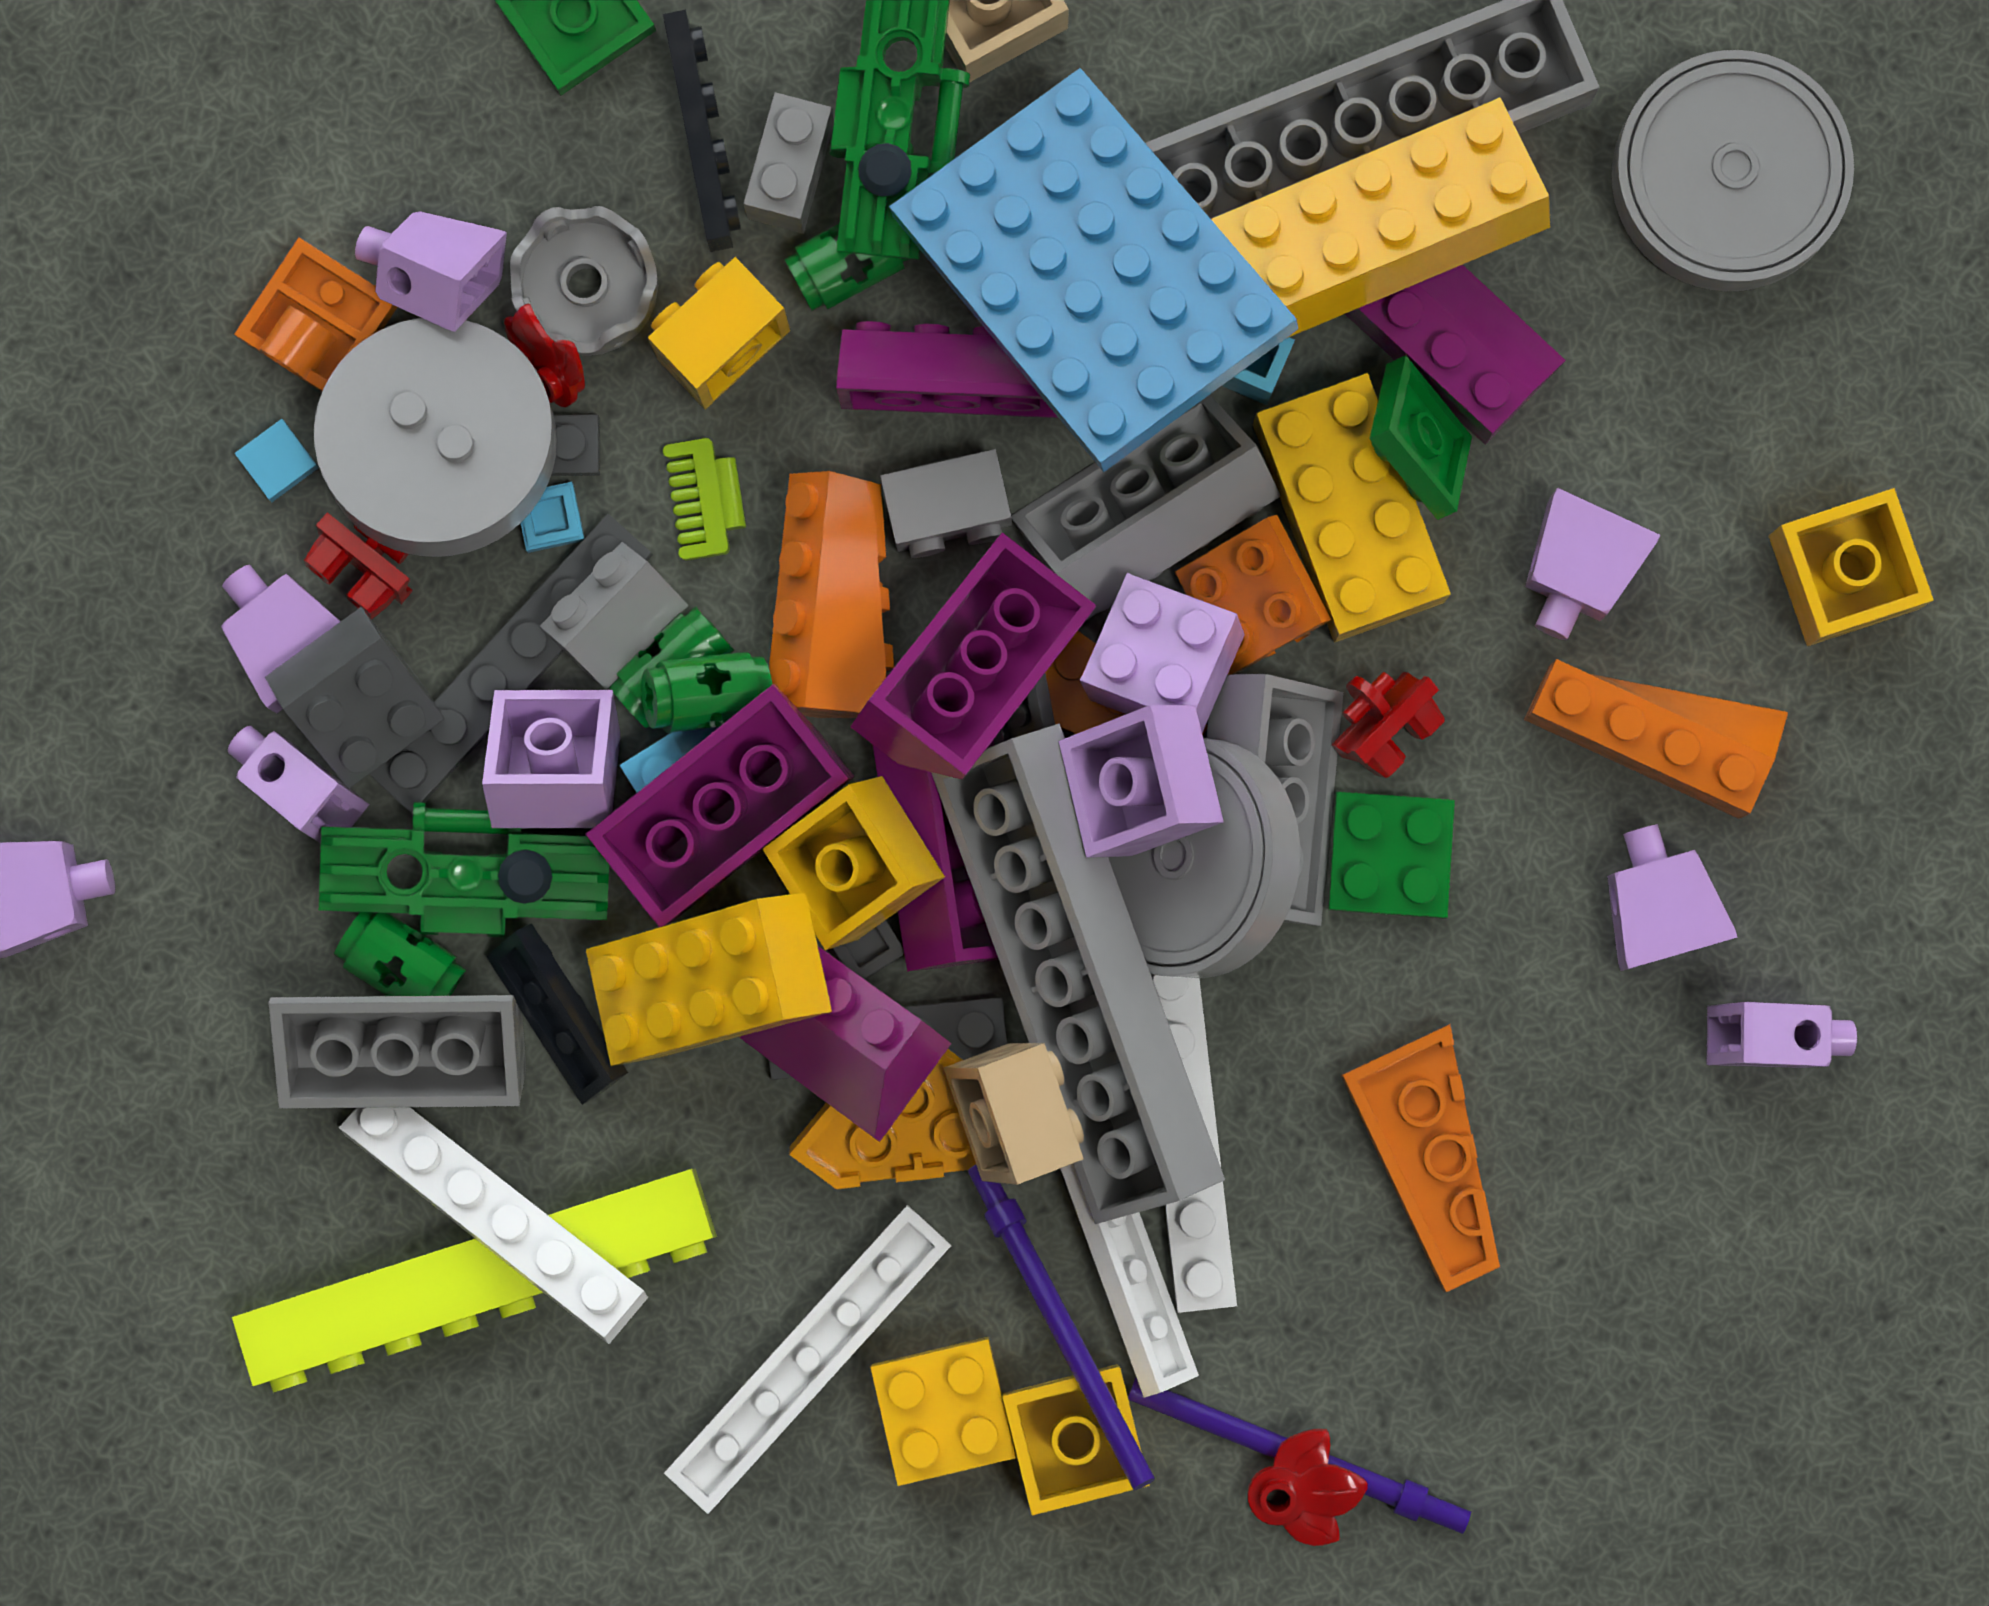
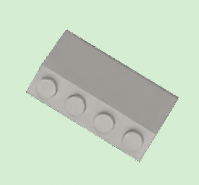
[1011,395,1281,621]
[1206,674,1344,926]
[269,995,526,1108]

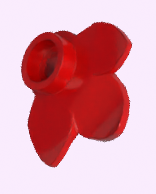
[504,303,585,408]
[1247,1429,1368,1546]

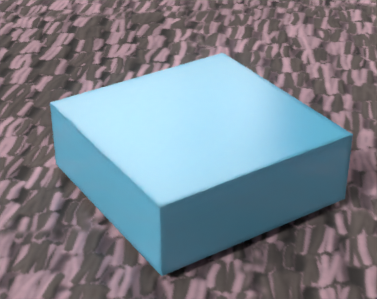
[235,419,319,502]
[521,482,585,553]

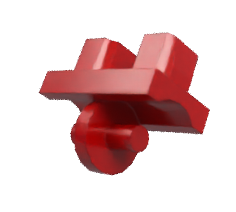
[304,512,413,619]
[1331,672,1445,778]

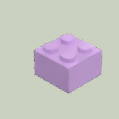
[1080,573,1245,732]
[482,690,620,828]
[1059,705,1224,858]

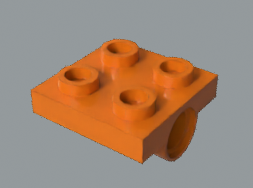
[234,237,398,392]
[1175,515,1332,675]

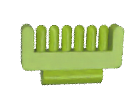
[663,438,746,561]

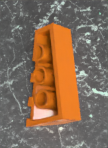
[769,471,894,718]
[1524,659,1788,819]

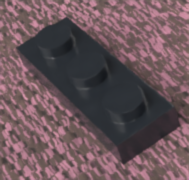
[486,923,628,1105]

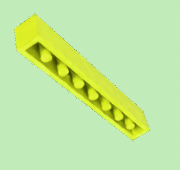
[232,1169,717,1393]

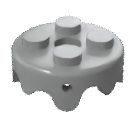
[510,206,659,356]

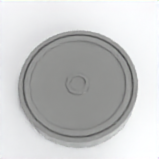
[1612,50,1854,291]
[314,318,557,557]
[1108,738,1300,978]

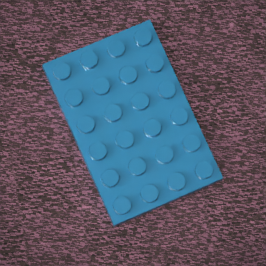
[889,68,1298,472]

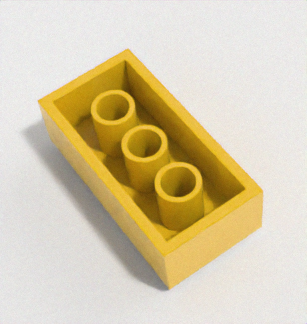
[1253,373,1451,643]
[586,892,832,1066]

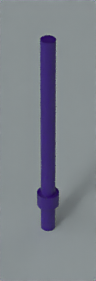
[968,1164,1155,1490]
[1128,1377,1471,1534]

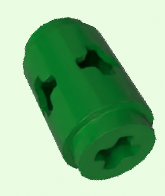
[784,223,910,311]
[609,607,735,729]
[641,652,772,733]
[334,912,466,996]

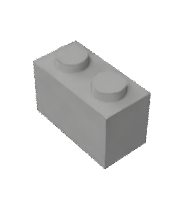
[744,92,834,234]
[880,449,1012,558]
[540,542,689,690]

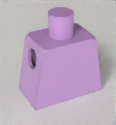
[355,212,507,332]
[1525,488,1660,640]
[221,565,341,714]
[228,726,370,843]
[1607,824,1737,971]
[0,841,115,958]
[1707,1002,1857,1068]

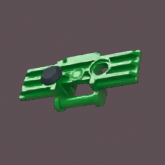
[829,0,970,260]
[318,802,609,937]

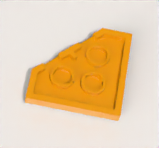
[789,1049,976,1189]

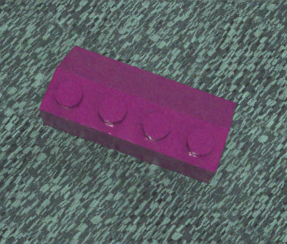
[1345,265,1566,445]
[836,321,1058,418]
[850,533,1097,780]
[586,684,855,927]
[873,739,999,972]
[739,946,952,1142]

